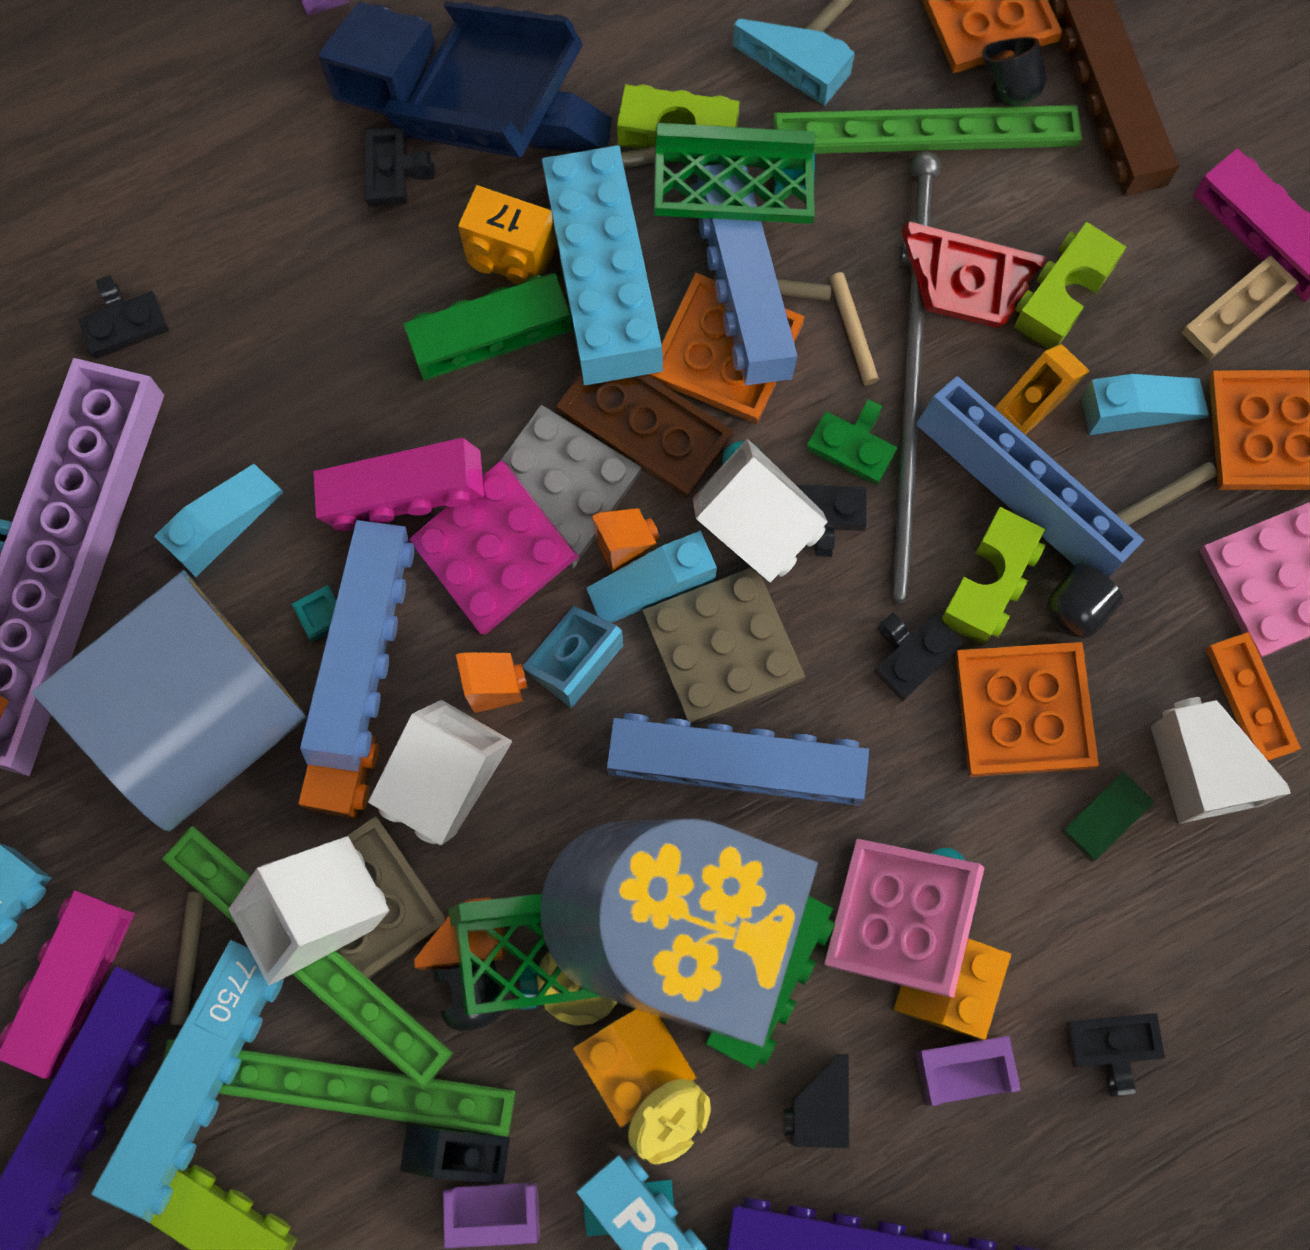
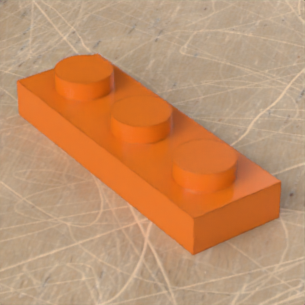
[1205,632,1301,761]

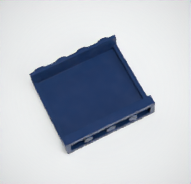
[382,1,583,158]

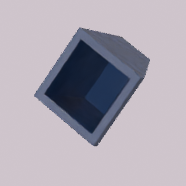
[318,2,435,115]

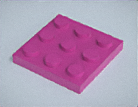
[409,460,579,635]

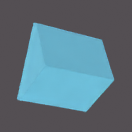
[523,606,623,708]

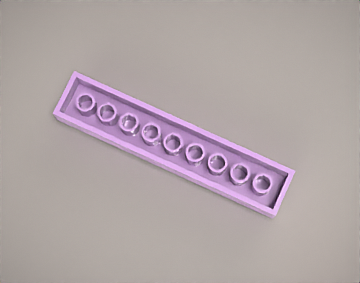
[0,358,164,776]

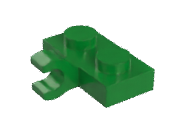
[806,399,898,486]

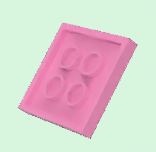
[1199,502,1310,658]
[824,839,984,998]

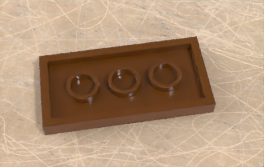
[555,372,734,499]

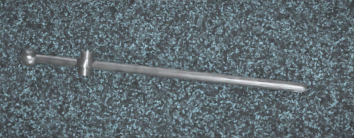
[892,152,941,603]

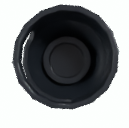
[982,37,1047,106]
[1047,563,1124,638]
[432,960,503,1032]

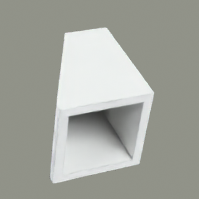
[693,439,827,583]
[1151,697,1290,824]
[368,700,512,845]
[228,836,390,985]

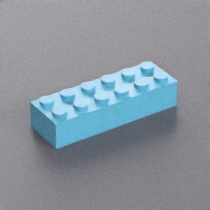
[542,145,663,385]

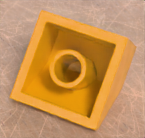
[892,938,1011,1041]
[573,1009,697,1128]

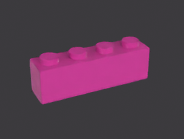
[1193,148,1310,302]
[313,438,484,531]
[0,890,135,1079]

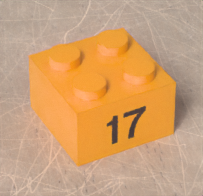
[458,185,556,285]

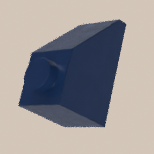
[531,91,612,152]

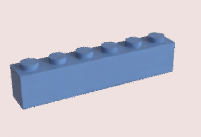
[691,164,798,385]
[916,376,1144,578]
[300,520,414,772]
[607,713,869,806]

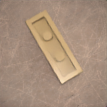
[1181,255,1299,361]

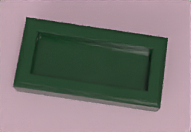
[1061,771,1154,862]

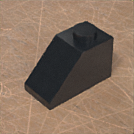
[783,1054,849,1148]
[400,1124,510,1183]

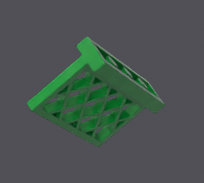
[654,123,815,224]
[449,894,601,1016]

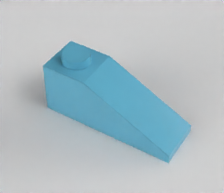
[733,19,855,106]
[1081,374,1209,435]
[154,464,283,577]
[586,531,717,623]

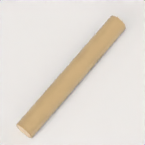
[829,272,879,385]

